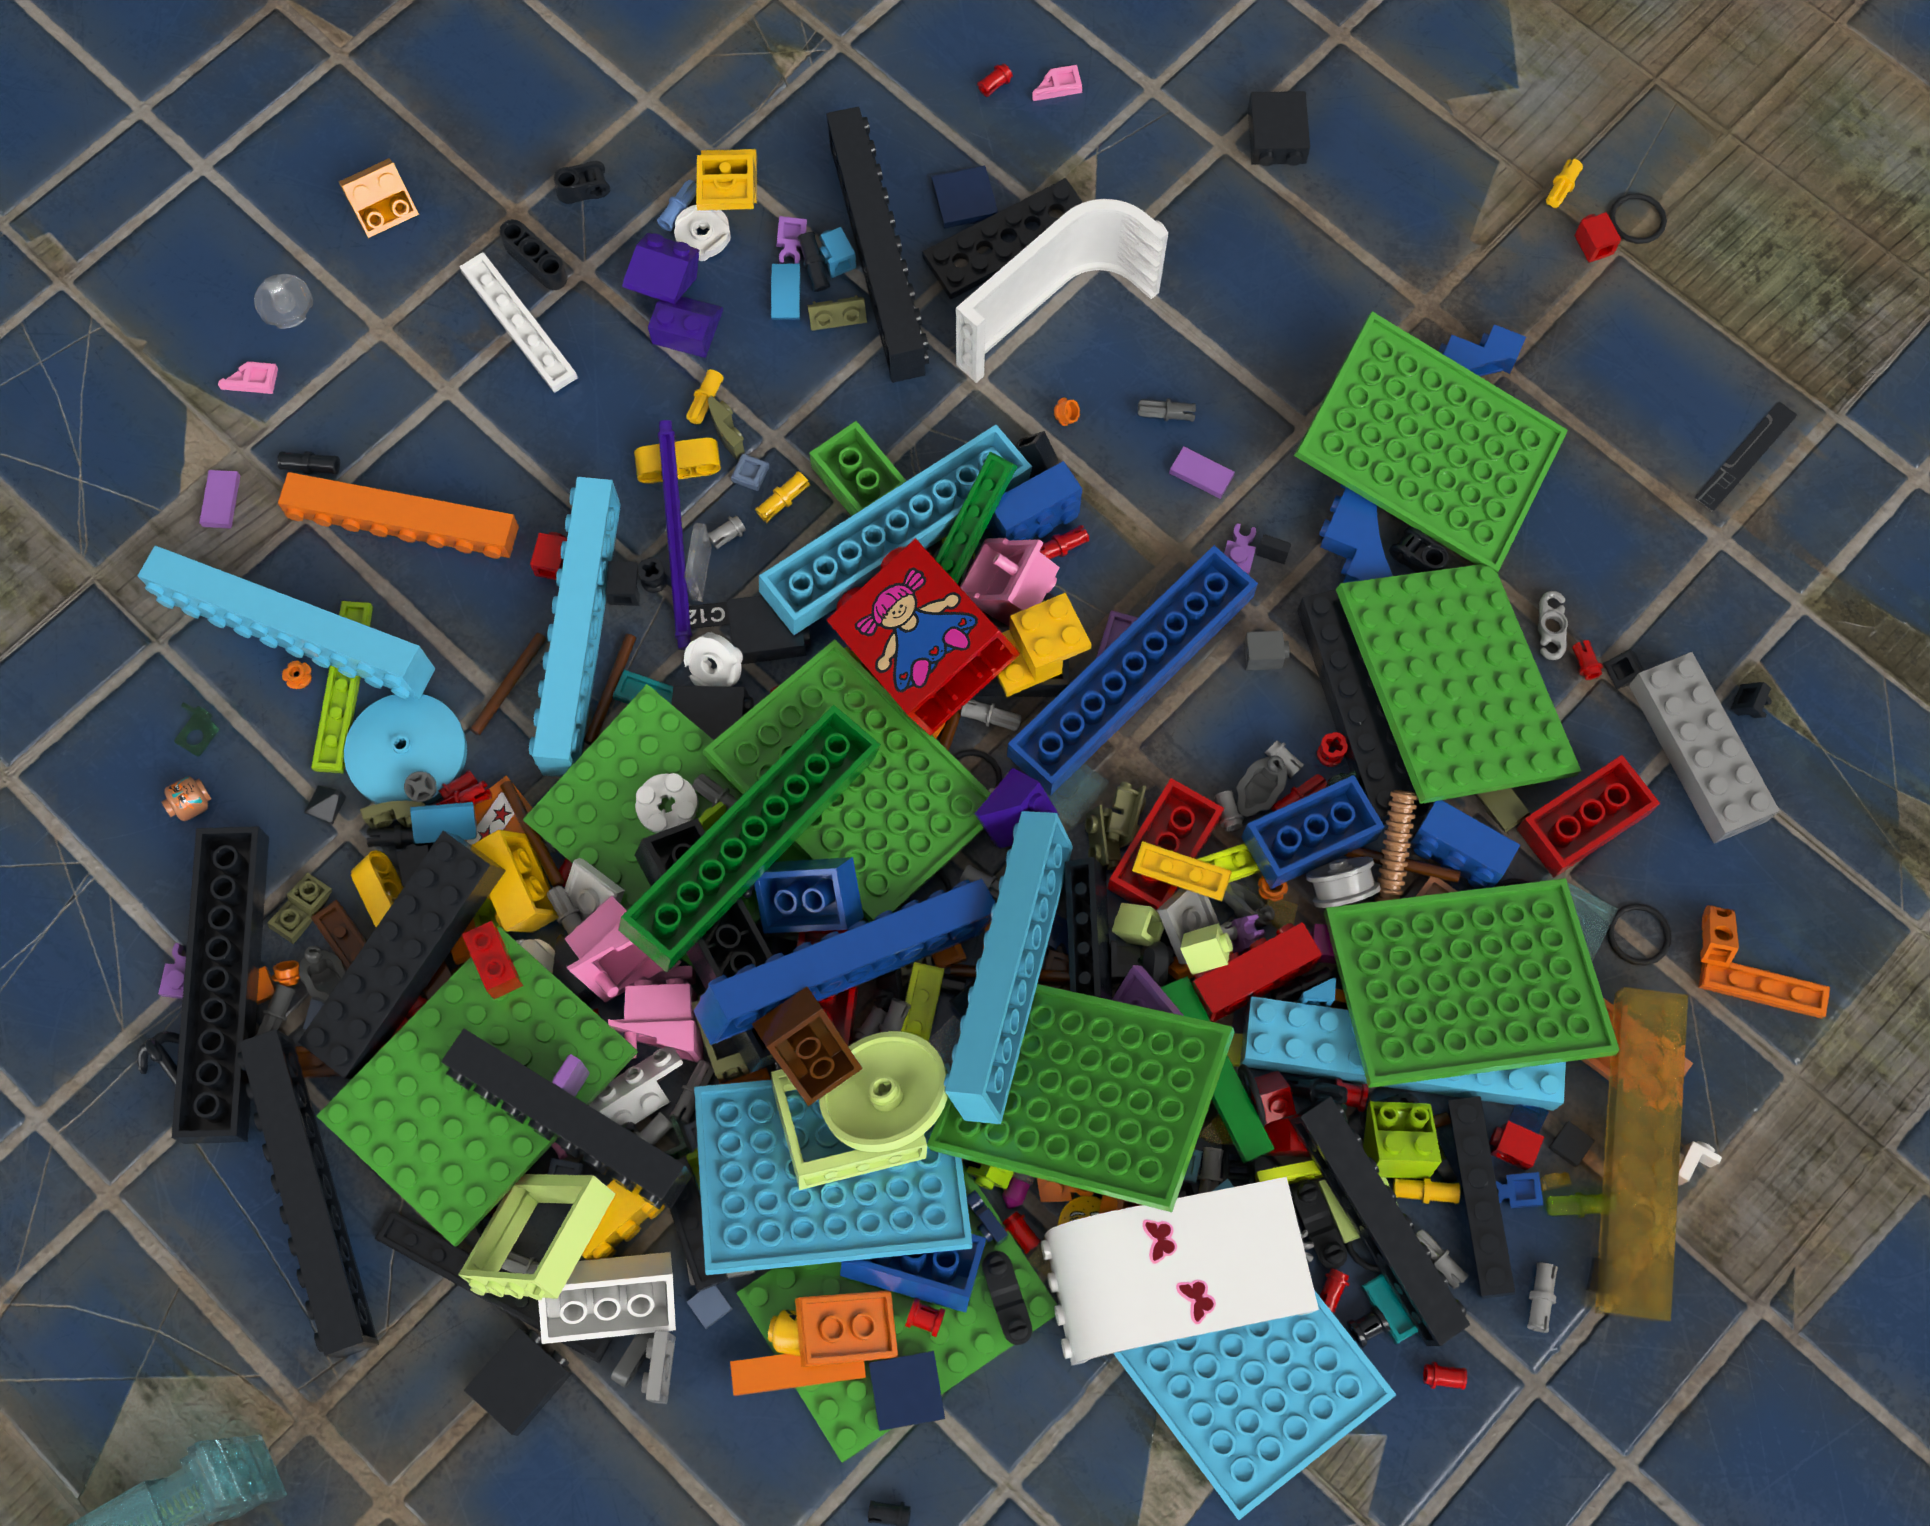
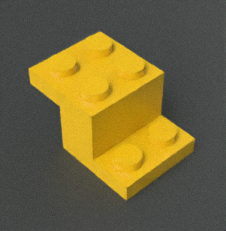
[696,149,757,210]
[997,592,1092,697]

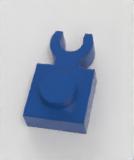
[1496,1172,1543,1208]

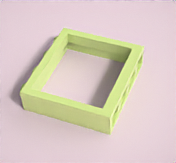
[771,1069,927,1190]
[458,1174,615,1300]

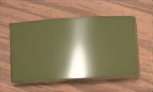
[708,395,745,460]
[1474,788,1530,833]
[360,800,426,828]
[267,872,332,944]

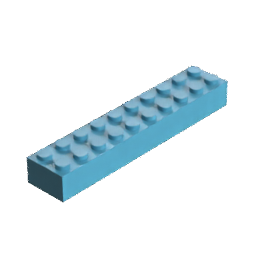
[759,425,1032,635]
[529,477,621,777]
[138,546,435,700]
[944,811,1073,1124]
[1240,996,1566,1111]

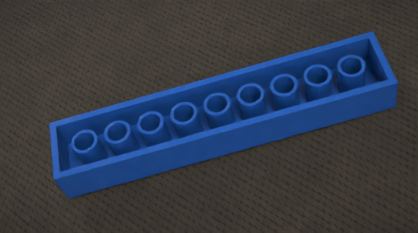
[1007,545,1258,796]
[694,878,996,1045]

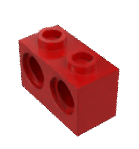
[462,921,523,1000]

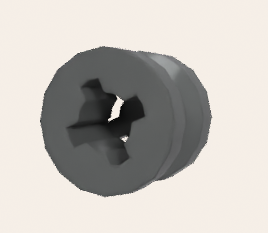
[404,771,437,802]

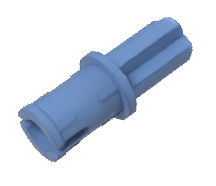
[657,180,697,231]

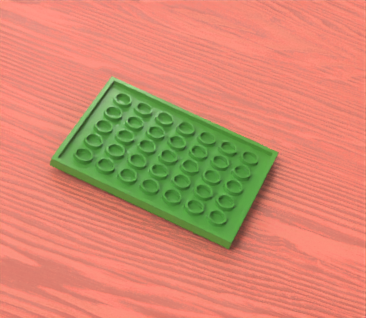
[1294,312,1568,573]
[1336,564,1581,804]
[703,639,991,922]
[523,684,808,970]
[1324,878,1620,1088]
[317,927,638,1247]
[927,984,1235,1212]
[737,1162,1057,1463]

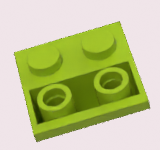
[1363,1101,1442,1179]

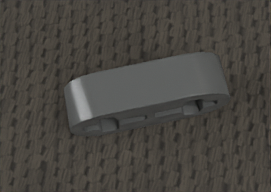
[611,1333,654,1388]

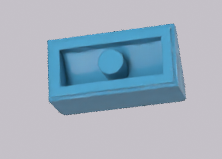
[410,802,477,844]
[1297,978,1336,1007]

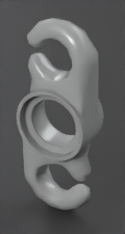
[1538,591,1568,660]

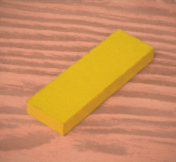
[1132,841,1232,902]

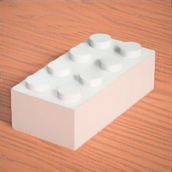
[537,1252,676,1344]

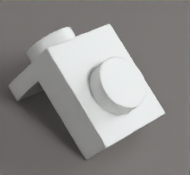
[1668,1141,1722,1186]

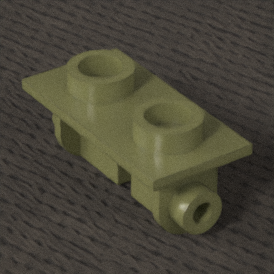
[807,295,867,331]
[1105,782,1146,848]
[1085,805,1121,870]

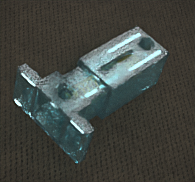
[67,1434,287,1526]

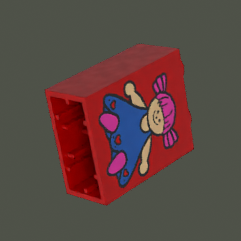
[827,538,1020,736]

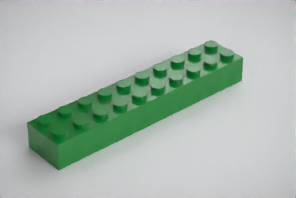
[618,705,881,972]

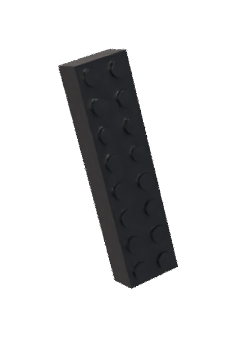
[1297,589,1434,825]
[634,818,777,1073]
[298,830,506,1079]
[441,1029,692,1210]

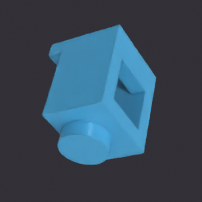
[819,227,856,279]

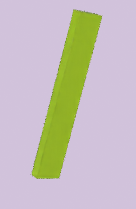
[311,601,373,774]

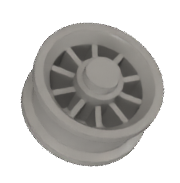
[1306,857,1381,908]

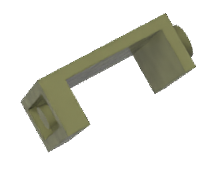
[692,994,750,1084]

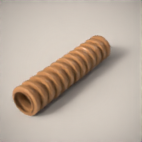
[1374,790,1418,901]

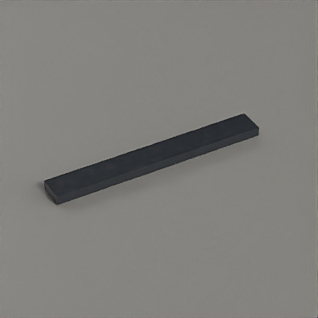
[375,1210,614,1363]

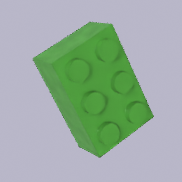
[809,421,906,516]

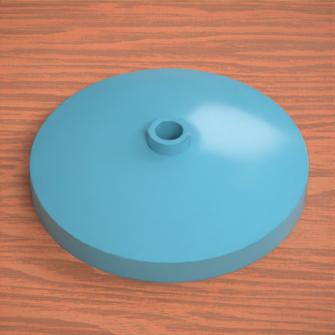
[344,694,467,806]

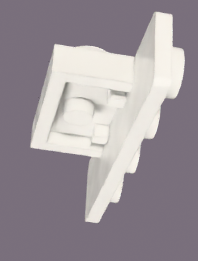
[589,1046,683,1125]

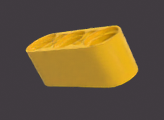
[634,438,721,483]
[351,850,404,927]

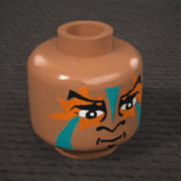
[161,776,211,821]

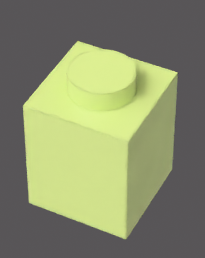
[1112,903,1164,946]
[1180,923,1233,975]

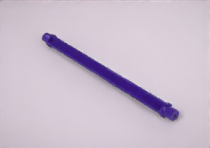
[657,420,693,650]

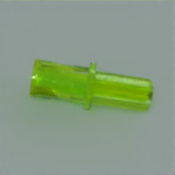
[1546,1192,1613,1218]

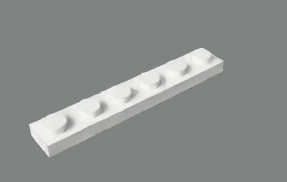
[459,252,578,393]

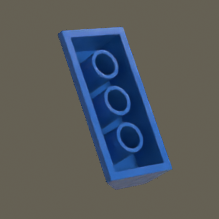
[840,1234,986,1313]

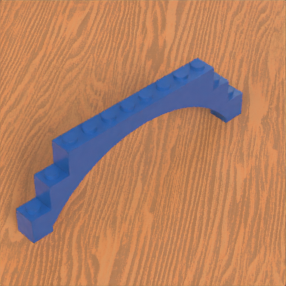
[1319,324,1526,583]

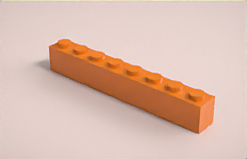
[278,472,519,559]

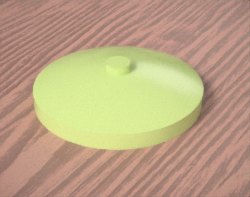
[819,1031,948,1152]

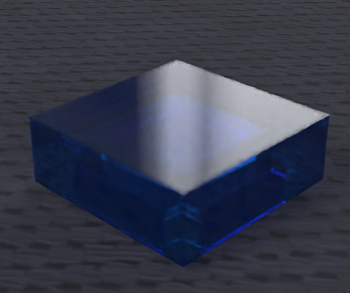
[1507,1104,1549,1134]

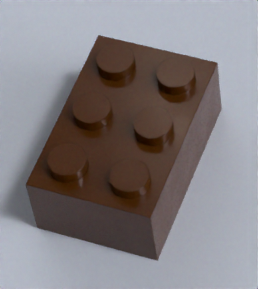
[752,987,863,1106]

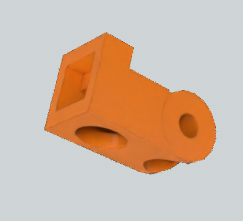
[1700,905,1739,967]

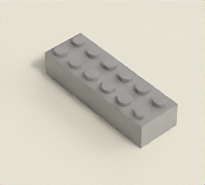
[1629,652,1780,844]

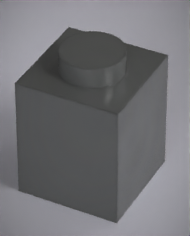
[1244,630,1289,671]

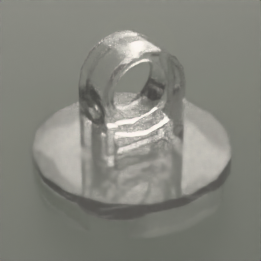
[254,274,313,329]

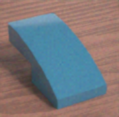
[771,264,801,320]

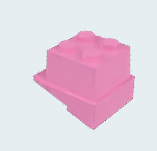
[960,538,1060,626]
[565,896,681,1002]
[608,979,703,1063]

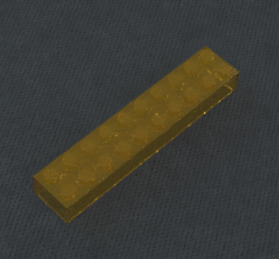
[1595,987,1688,1322]

